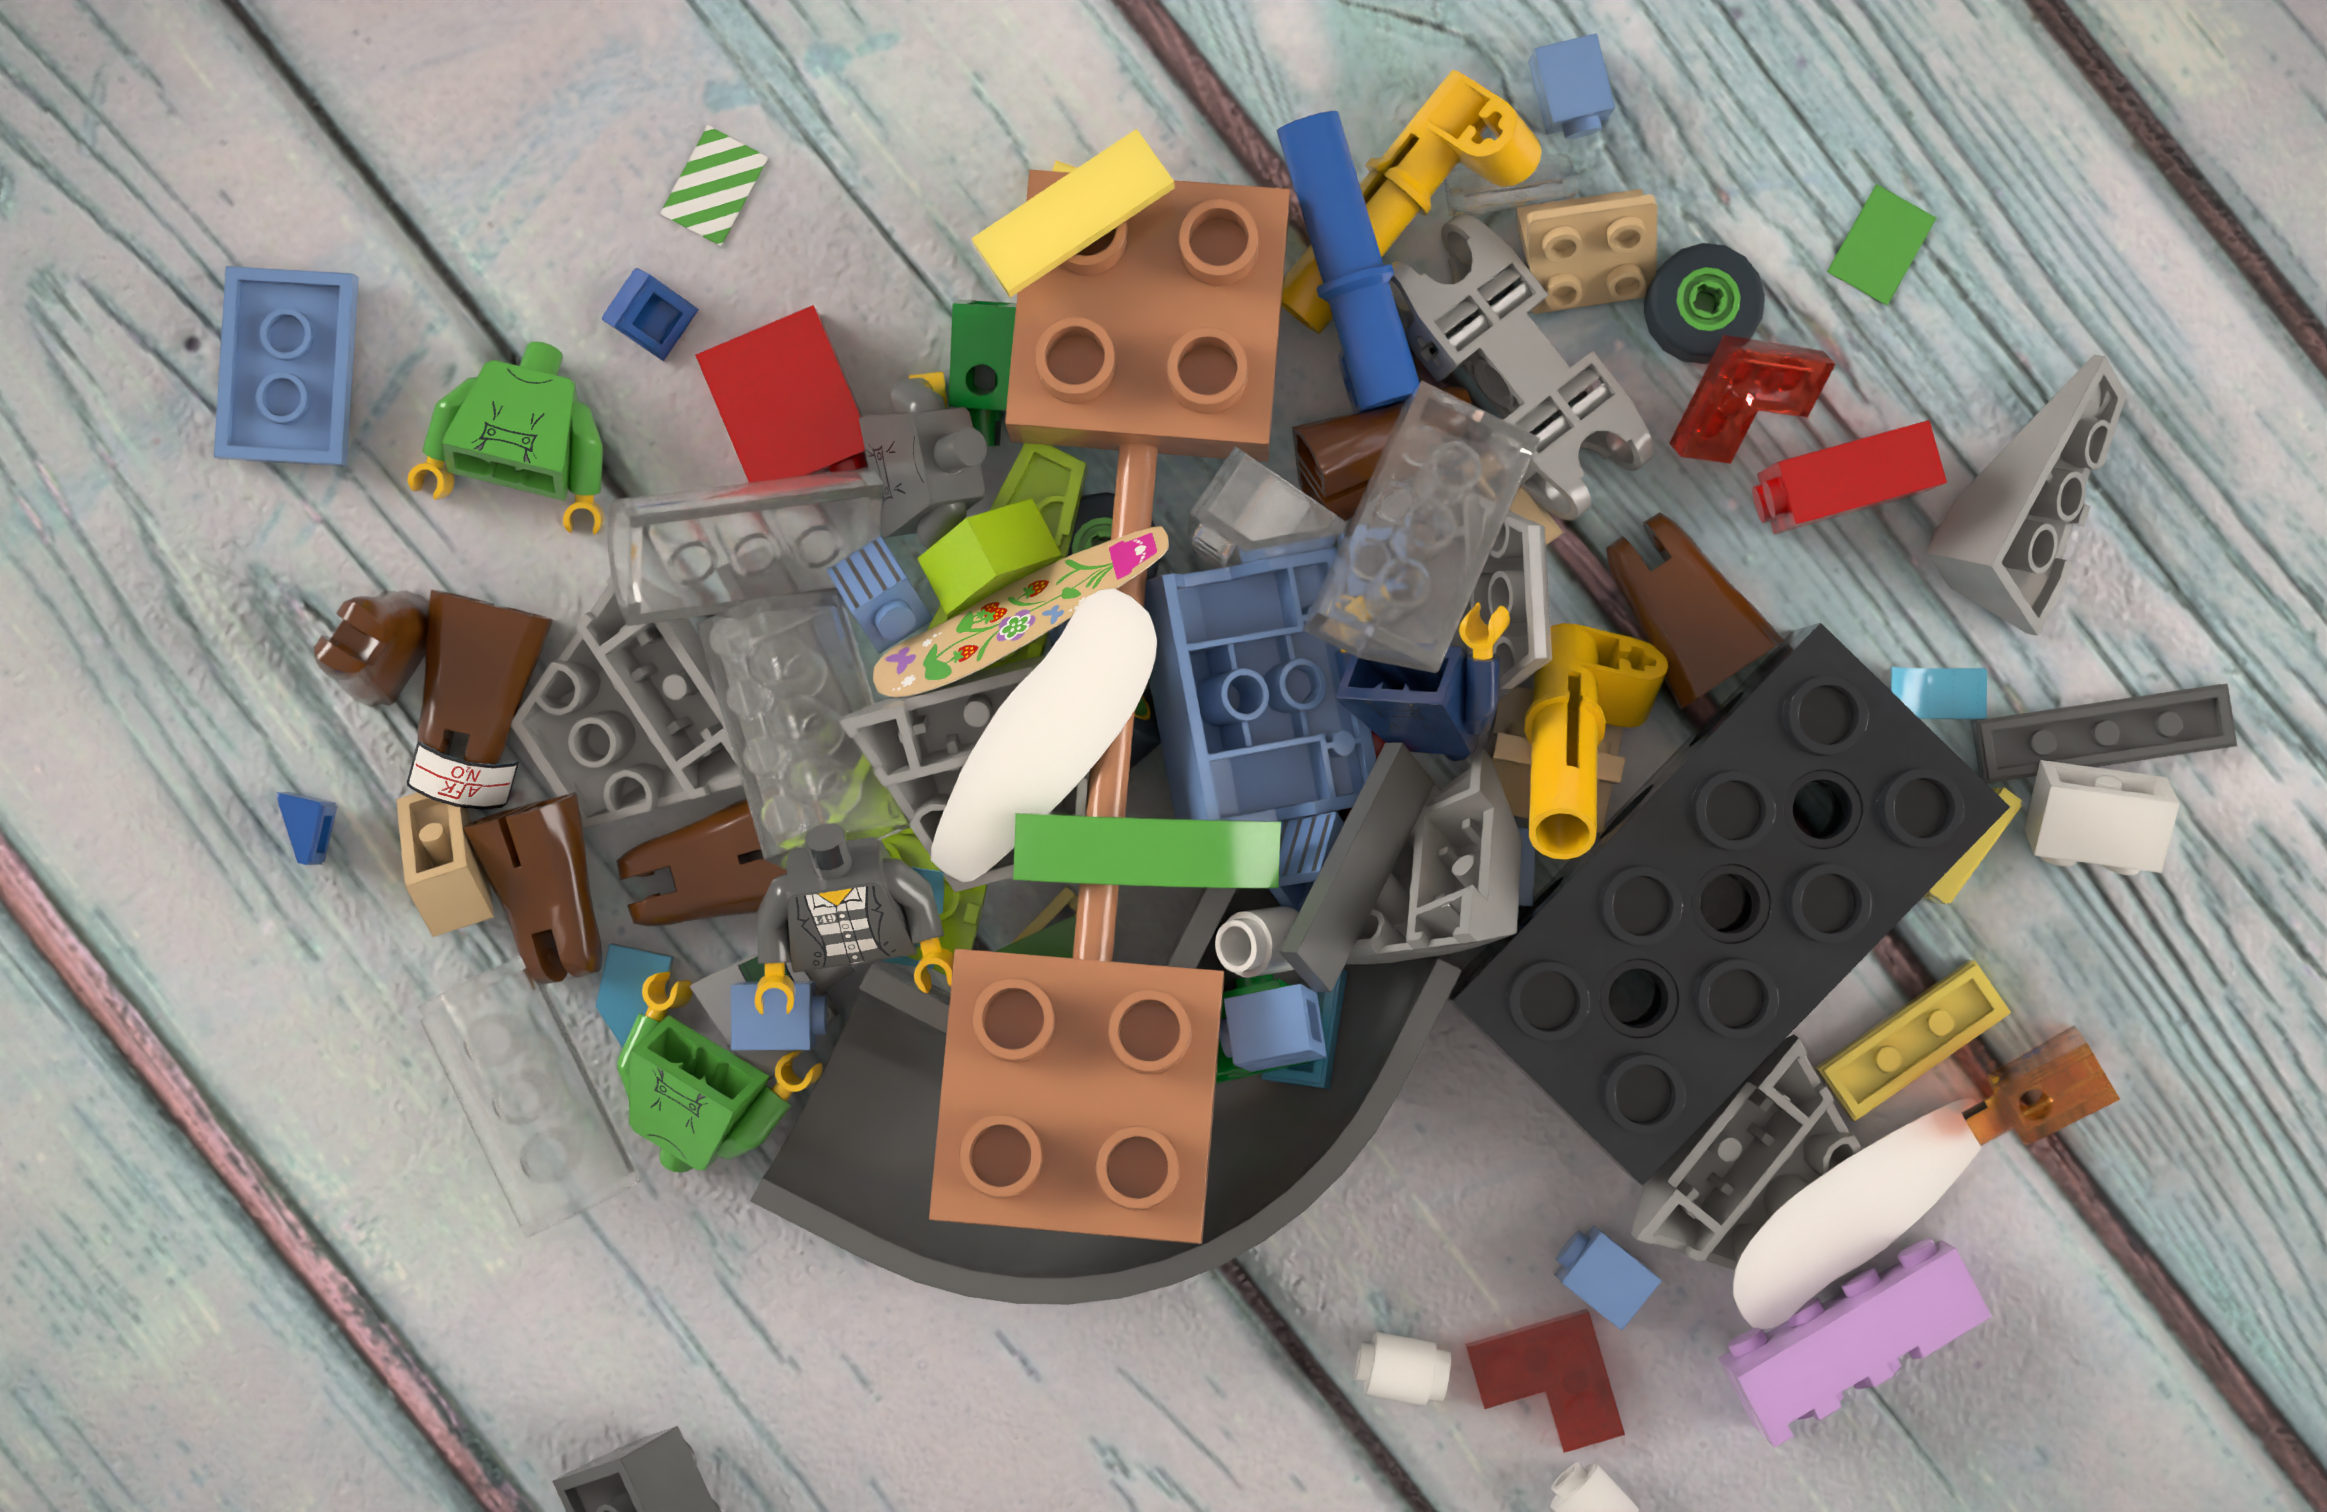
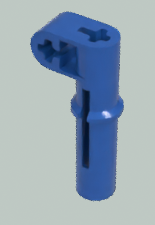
[1277,111,1422,414]

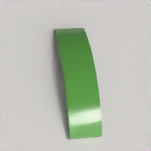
[1013,813,1281,888]

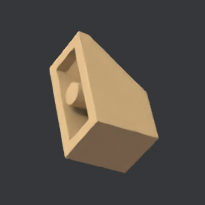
[396,792,494,937]

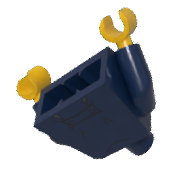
[1321,597,1510,761]

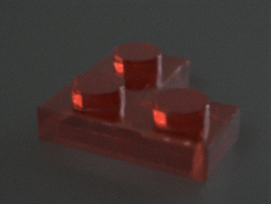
[1669,335,1836,464]
[1465,1309,1625,1453]

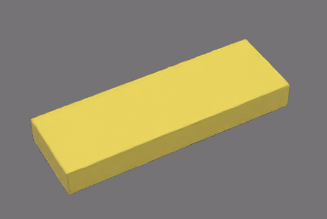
[971,129,1175,298]
[1814,960,2011,1122]

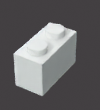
[2024,760,2180,875]

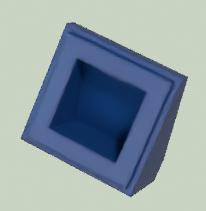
[602,268,699,362]
[277,792,338,865]

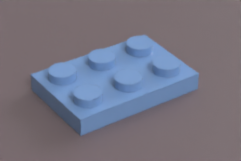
[214,266,359,467]

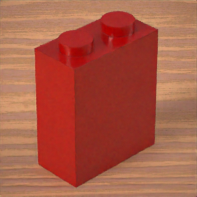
[695,305,869,506]
[1752,420,1947,534]

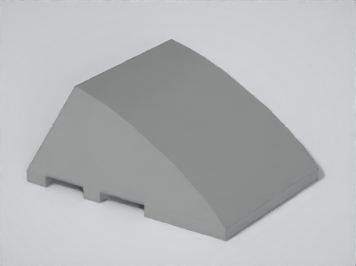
[1434,479,1552,700]
[511,564,765,829]
[838,656,1088,892]
[1346,746,1522,964]
[1631,1034,1862,1270]

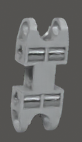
[1389,214,1653,520]

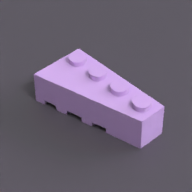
[1718,1238,1992,1448]

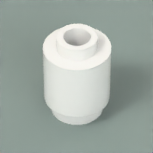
[1215,906,1299,977]
[1354,1331,1451,1406]
[1550,1462,1639,1512]

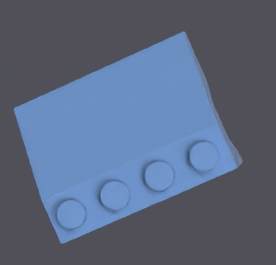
[1144,547,1376,821]

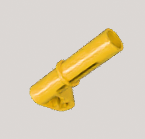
[1282,69,1542,334]
[1524,623,1668,860]

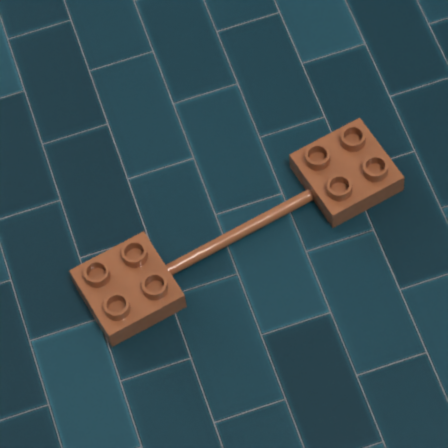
[929,169,1290,1244]

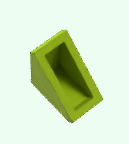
[917,498,1063,617]

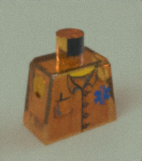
[1961,1025,2120,1146]

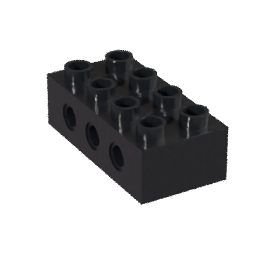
[1447,623,2010,1186]

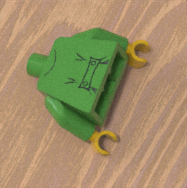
[407,341,605,536]
[617,971,823,1173]

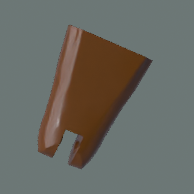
[1292,386,1474,532]
[1606,512,1784,710]
[417,589,553,765]
[314,590,429,707]
[616,786,800,927]
[463,792,602,985]

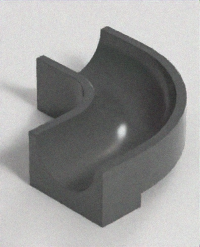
[750,887,1462,1305]

